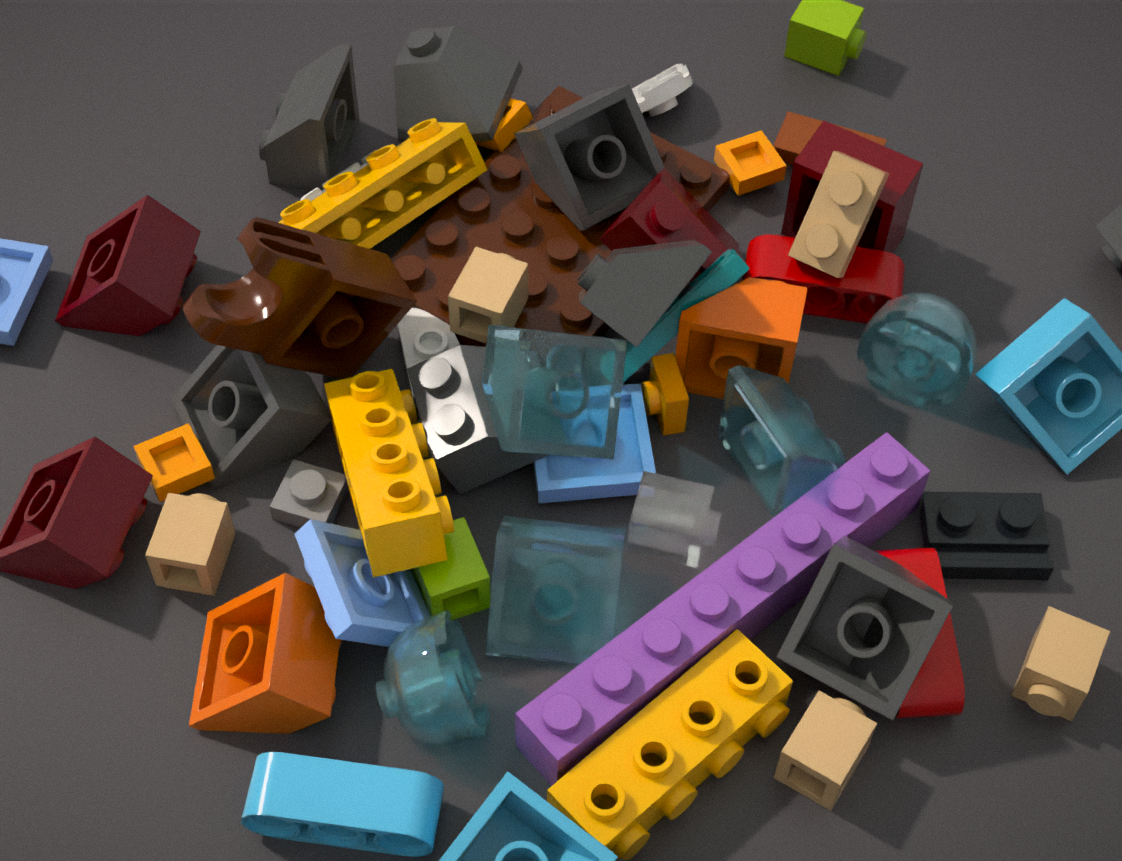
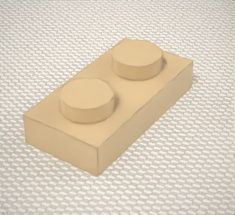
[788,151,890,278]

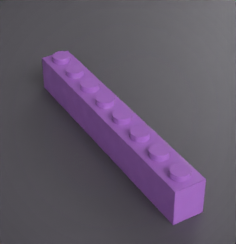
[515,432,930,786]

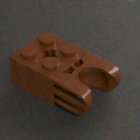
[182,217,417,379]

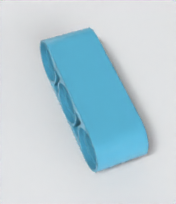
[241,752,445,857]

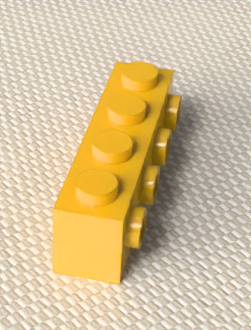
[278,118,488,249]
[324,369,454,578]
[547,629,793,860]

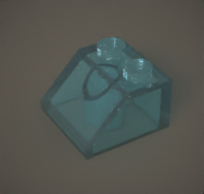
[482,324,627,459]
[718,365,846,518]
[485,516,626,665]

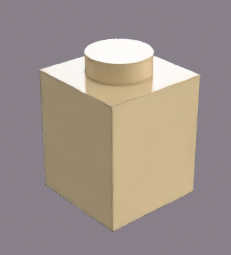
[448,247,528,348]
[145,493,236,596]
[1011,606,1110,721]
[774,691,877,811]

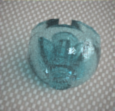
[857,292,978,407]
[376,610,490,746]

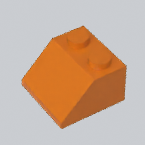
[675,277,807,411]
[189,573,342,734]

